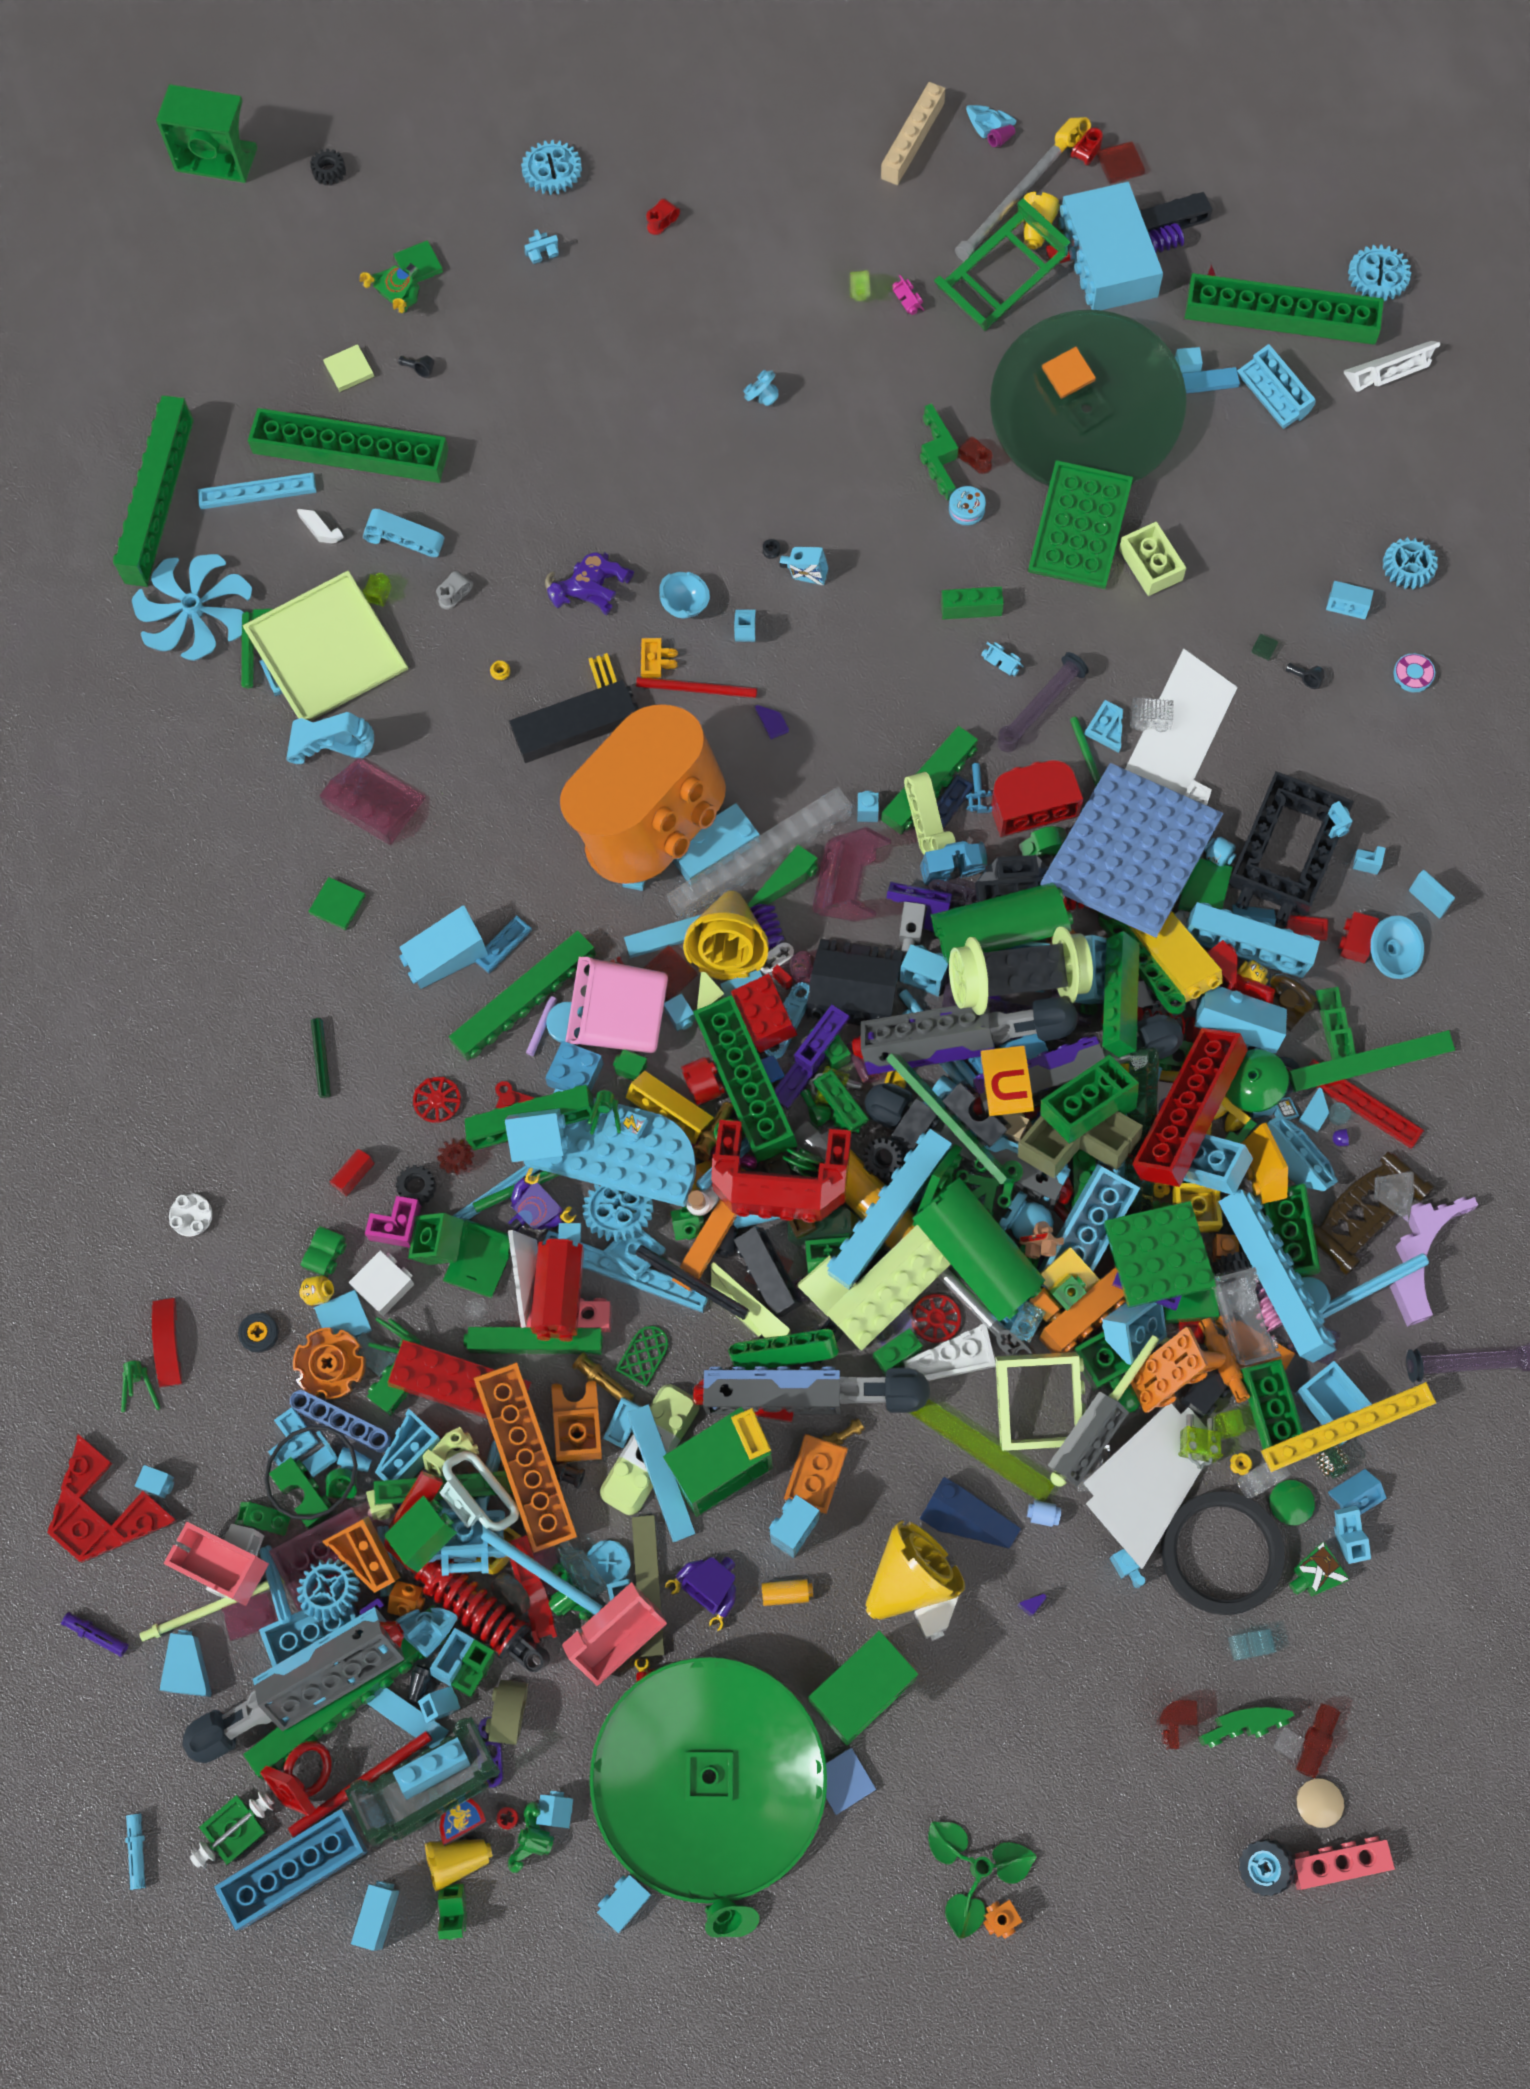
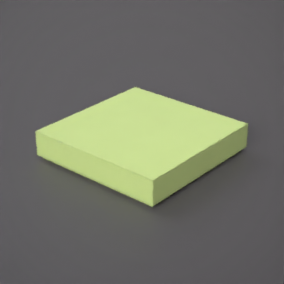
[323,344,374,392]
[797,1255,857,1316]

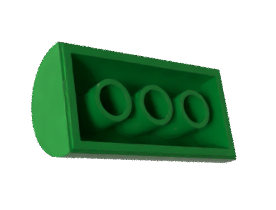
[1264,1183,1321,1278]
[1240,1359,1303,1450]

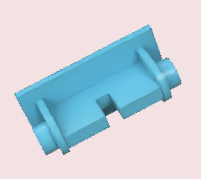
[981,642,1024,676]

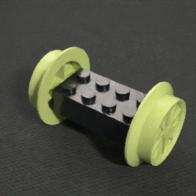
[949,926,1093,1015]

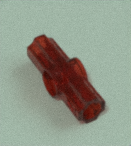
[1295,1703,1341,1779]

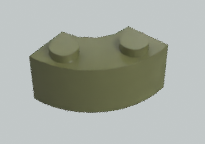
[486,1679,528,1745]

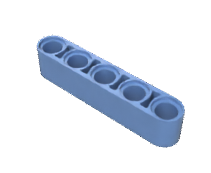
[290,1390,392,1453]

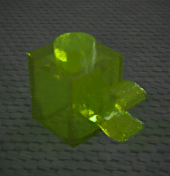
[849,270,870,301]

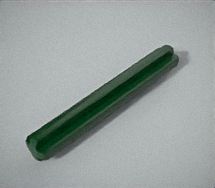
[311,1018,331,1098]

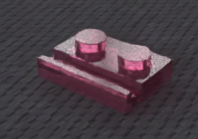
[222,1593,275,1641]

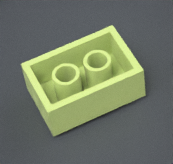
[1119,522,1186,596]

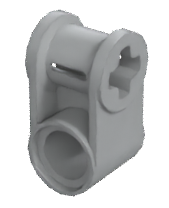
[436,571,473,610]

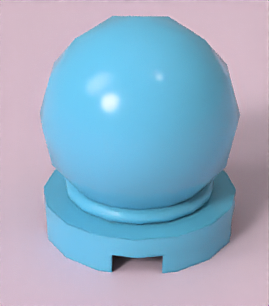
[999,1191,1054,1241]

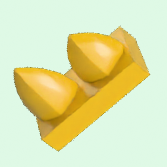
[1213,1097,1252,1132]

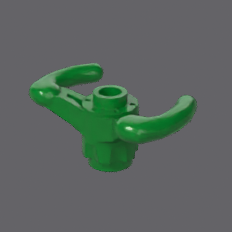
[549,1563,594,1622]
[508,1801,554,1873]

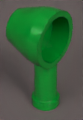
[800,1089,831,1127]

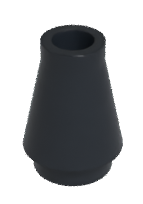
[408,1665,434,1702]

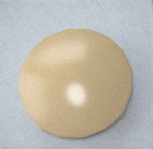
[1297,1779,1344,1828]

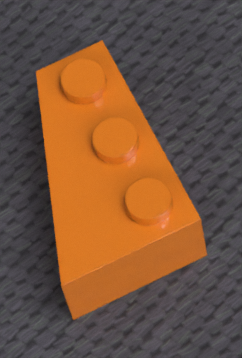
[322,1516,400,1593]

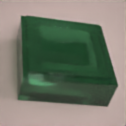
[1251,633,1278,661]

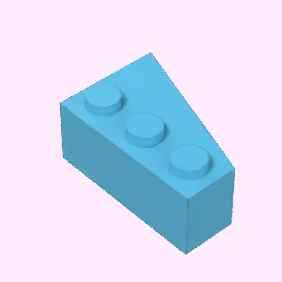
[375,1408,441,1481]

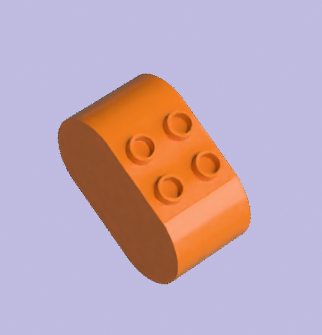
[560,705,726,884]

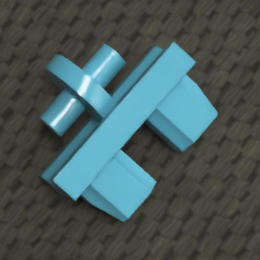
[524,229,559,264]

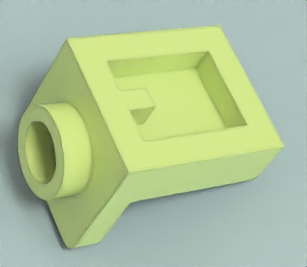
[366,1490,395,1520]

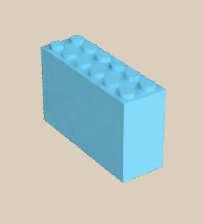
[1058,182,1163,312]

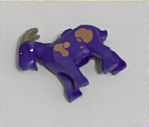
[545,552,634,616]

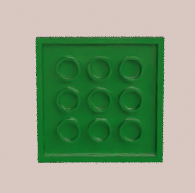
[1104,1201,1216,1308]

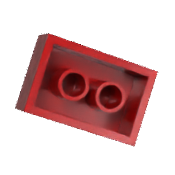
[731,973,798,1053]

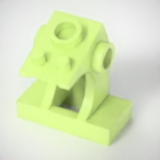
[423,1427,479,1476]

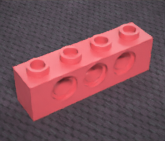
[520,1298,612,1332]
[1294,1836,1395,1890]

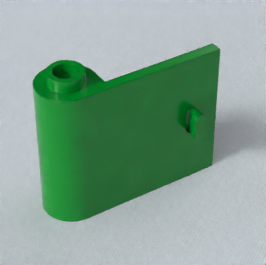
[443,1219,511,1298]

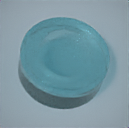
[1328,1103,1351,1125]

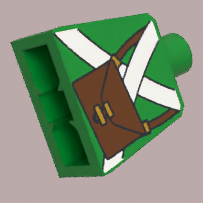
[1289,1542,1350,1597]

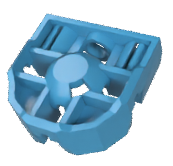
[920,841,988,885]

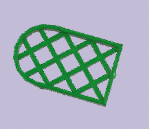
[615,1326,668,1387]

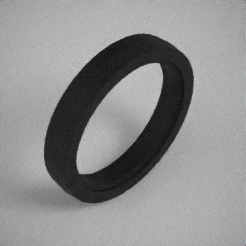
[1162,1491,1285,1615]

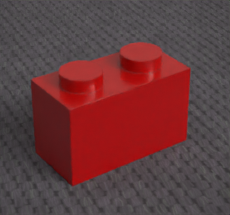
[1338,911,1379,963]

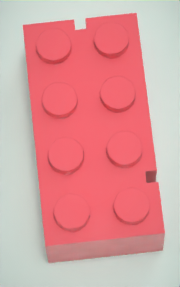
[163,1522,269,1606]
[562,1582,667,1686]

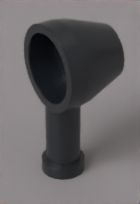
[398,355,434,378]
[1286,662,1324,689]

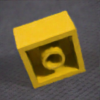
[1172,1183,1223,1233]

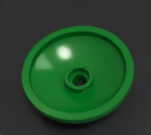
[1226,1049,1289,1112]

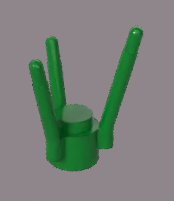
[588,1090,621,1135]
[368,1317,421,1354]
[121,1361,160,1412]

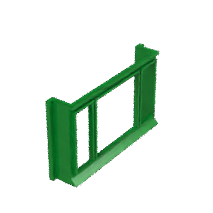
[934,198,1070,332]

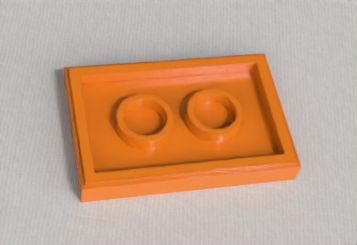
[784,1434,848,1514]

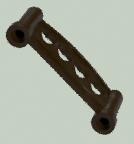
[1313,1151,1435,1276]

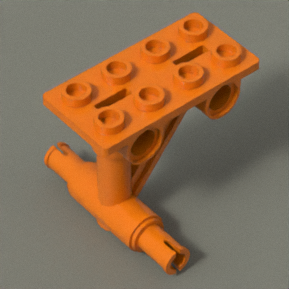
[1131,1318,1250,1413]

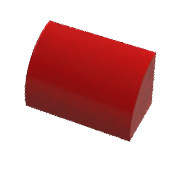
[329,1149,374,1197]

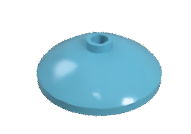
[1371,916,1424,979]

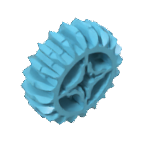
[1383,537,1438,590]
[297,1558,360,1622]

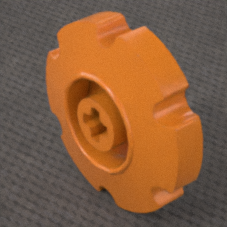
[293,1327,366,1399]

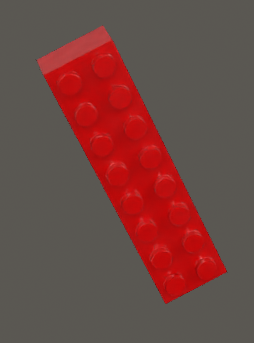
[1133,1028,1248,1187]

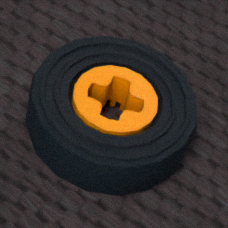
[238,1313,279,1353]

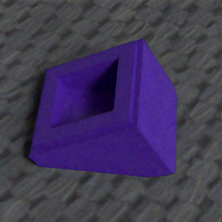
[1017,1594,1046,1616]

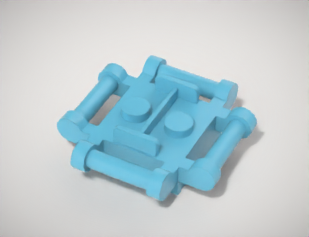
[429,1497,506,1576]

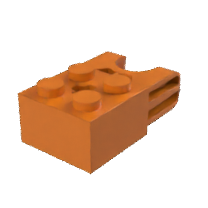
[551,1380,602,1463]

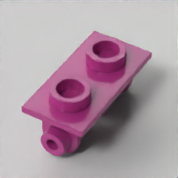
[892,275,924,315]

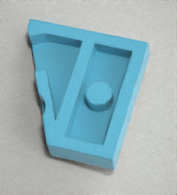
[1084,700,1123,753]

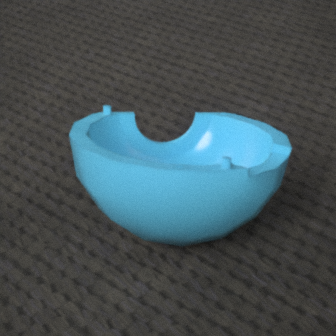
[659,572,710,619]

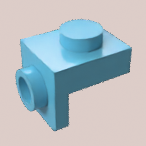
[1328,801,1353,838]

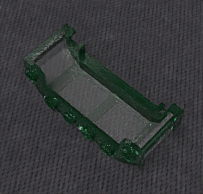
[345,1717,501,1846]

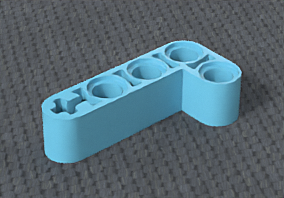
[363,509,445,557]

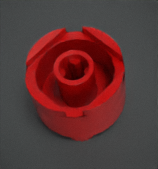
[681,1057,725,1106]

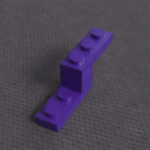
[886,882,952,933]
[774,1005,849,1110]

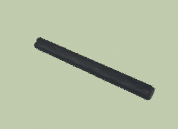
[635,1245,750,1320]

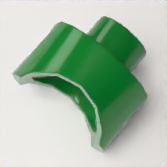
[326,1468,357,1498]

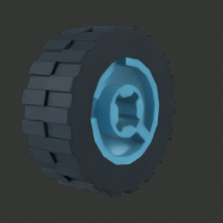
[1239,1839,1296,1896]

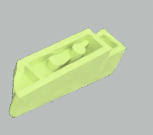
[711,1262,791,1338]

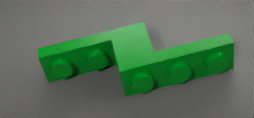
[920,403,958,501]

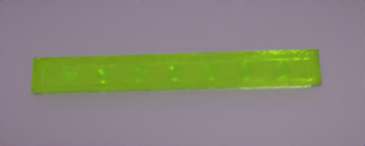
[909,1399,1055,1502]

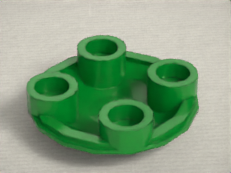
[1268,1480,1315,1526]

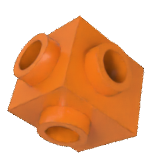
[387,1581,425,1616]
[983,1899,1023,1939]

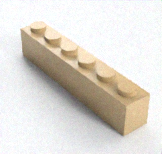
[881,82,946,185]

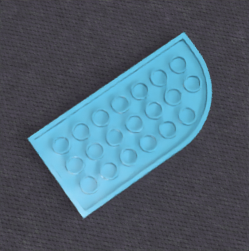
[524,1088,696,1207]

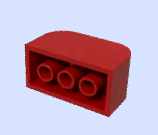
[991,760,1083,838]

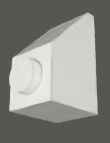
[914,1596,959,1641]

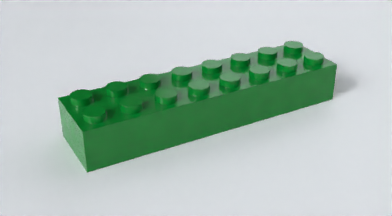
[693,995,798,1163]

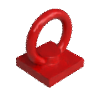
[260,1741,332,1816]

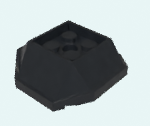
[975,855,1048,939]

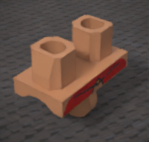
[1019,1221,1064,1259]

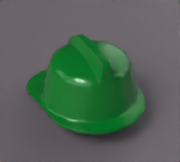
[705,1899,759,1938]

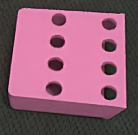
[565,957,668,1053]

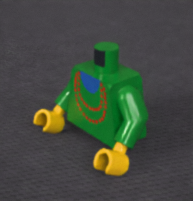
[359,263,419,313]

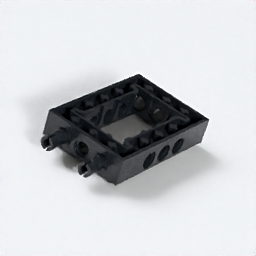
[1228,771,1354,926]

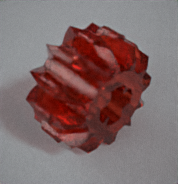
[437,1138,474,1175]

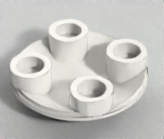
[169,1194,213,1236]

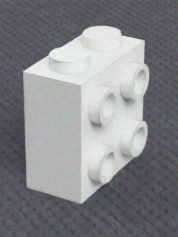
[349,1251,414,1316]

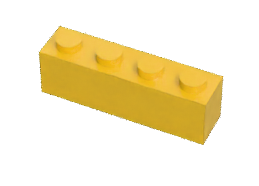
[625,1071,714,1145]

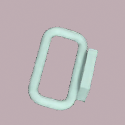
[440,1451,519,1532]

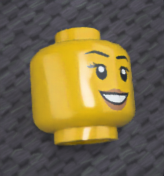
[1237,960,1269,985]
[299,1275,334,1306]

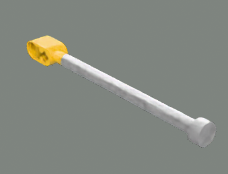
[955,117,1091,261]

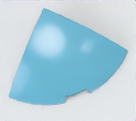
[966,105,1017,138]
[396,1608,458,1658]

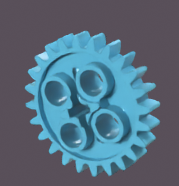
[521,140,582,195]
[1348,244,1412,301]
[582,1184,654,1242]

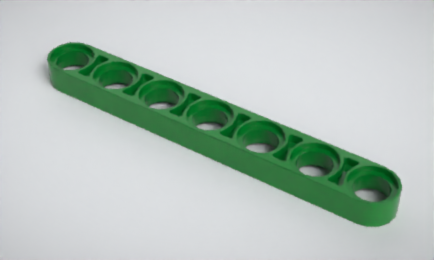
[1098,912,1186,1014]

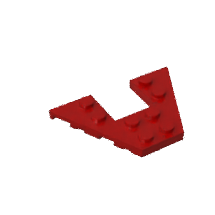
[47,1434,177,1563]

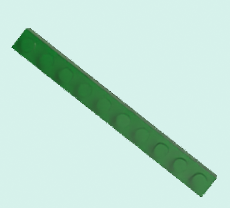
[243,1605,453,1781]

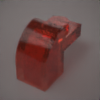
[1156,1700,1197,1750]

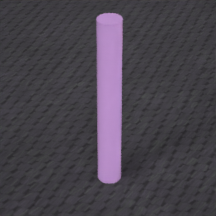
[526,996,557,1056]

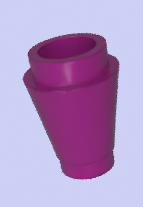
[987,124,1015,147]

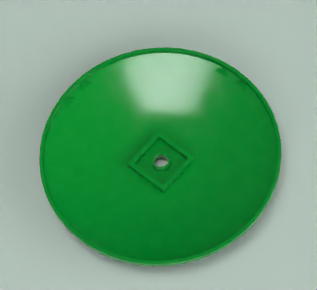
[590,1657,827,1904]

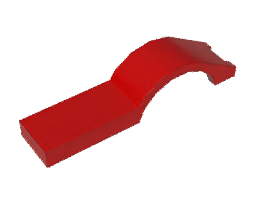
[507,1535,558,1644]

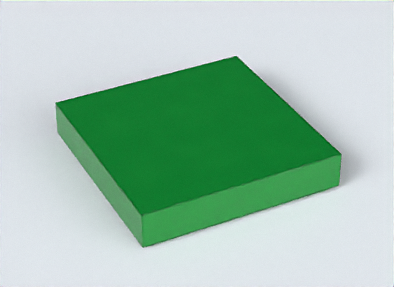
[393,240,443,283]
[308,877,366,930]

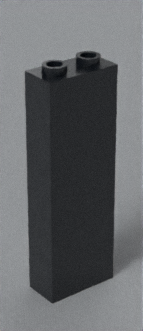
[509,680,639,763]

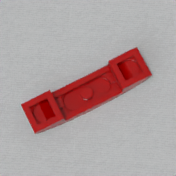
[152,1298,182,1388]

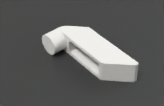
[297,509,344,543]

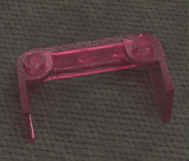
[812,827,891,922]

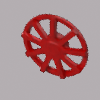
[413,1077,461,1123]
[911,1294,961,1343]

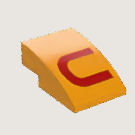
[981,1046,1034,1116]

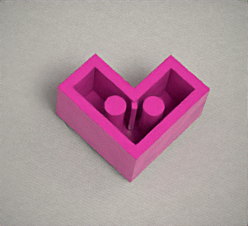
[365,1196,421,1248]

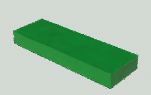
[813,1069,869,1133]

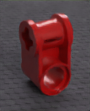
[1071,128,1103,166]
[646,198,680,235]

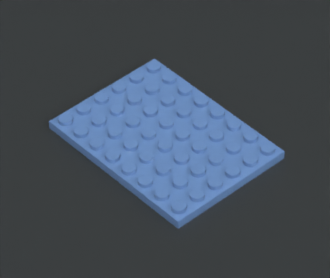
[1041,763,1223,938]

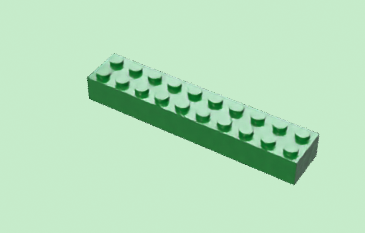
[1184,273,1384,345]
[113,395,194,587]
[248,408,449,483]

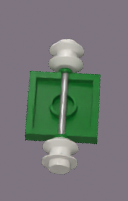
[190,1791,275,1869]

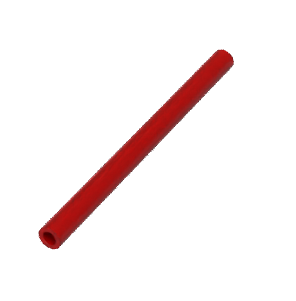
[288,1730,433,1837]

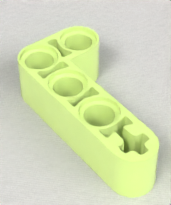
[904,772,956,854]

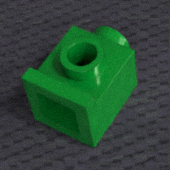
[1050,1274,1087,1311]

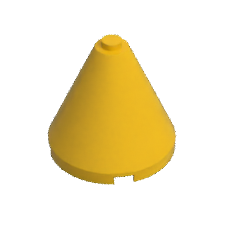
[683,891,769,980]
[866,1520,965,1620]

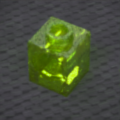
[1214,1409,1246,1440]

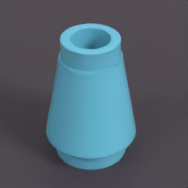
[337,1447,372,1472]

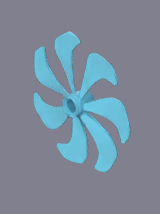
[132,554,252,661]

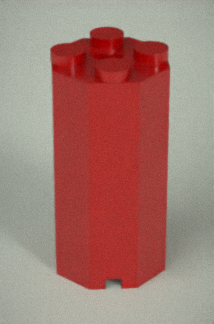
[531,1239,584,1342]

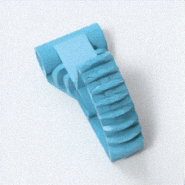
[286,712,374,764]

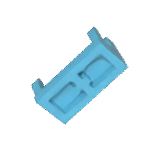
[1326,581,1374,619]

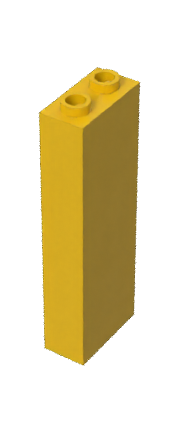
[1128,911,1222,1002]

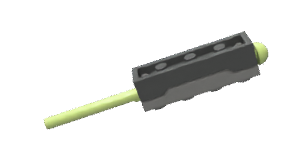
[1048,1335,1160,1487]

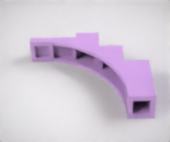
[1389,1197,1478,1327]

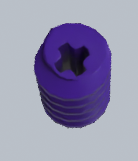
[1148,223,1184,253]
[750,904,784,950]

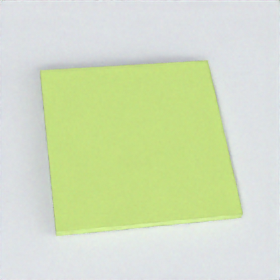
[243,571,408,721]

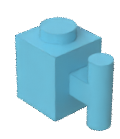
[1109,1549,1145,1588]

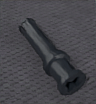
[552,1461,585,1489]

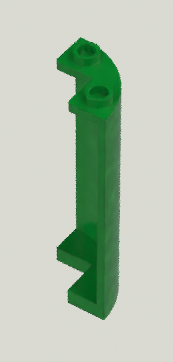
[931,882,1073,964]
[912,1177,1045,1322]

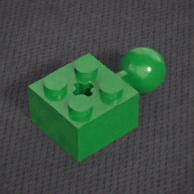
[1072,1332,1140,1413]

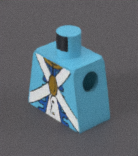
[780,547,829,585]

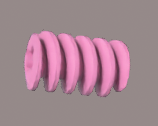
[1253,1283,1283,1333]

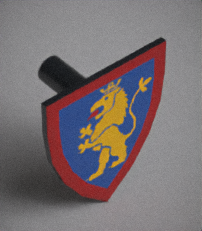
[440,1795,487,1846]

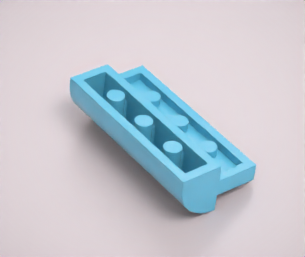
[1237,344,1315,429]

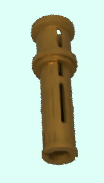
[693,1102,735,1161]
[572,1352,634,1401]

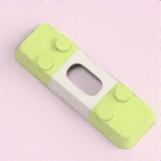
[600,1384,699,1515]

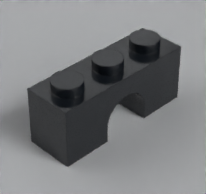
[943,1080,1012,1148]

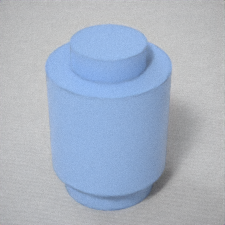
[1027,1500,1061,1527]

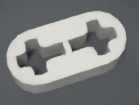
[760,943,794,976]

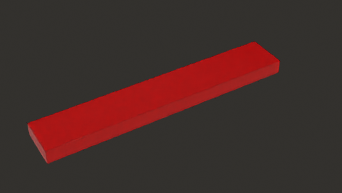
[1308,1059,1424,1149]

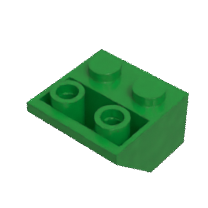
[805,1237,849,1274]

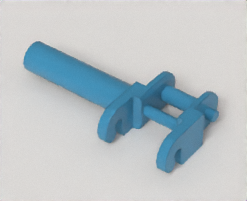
[966,763,992,813]

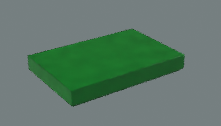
[1178,858,1232,913]

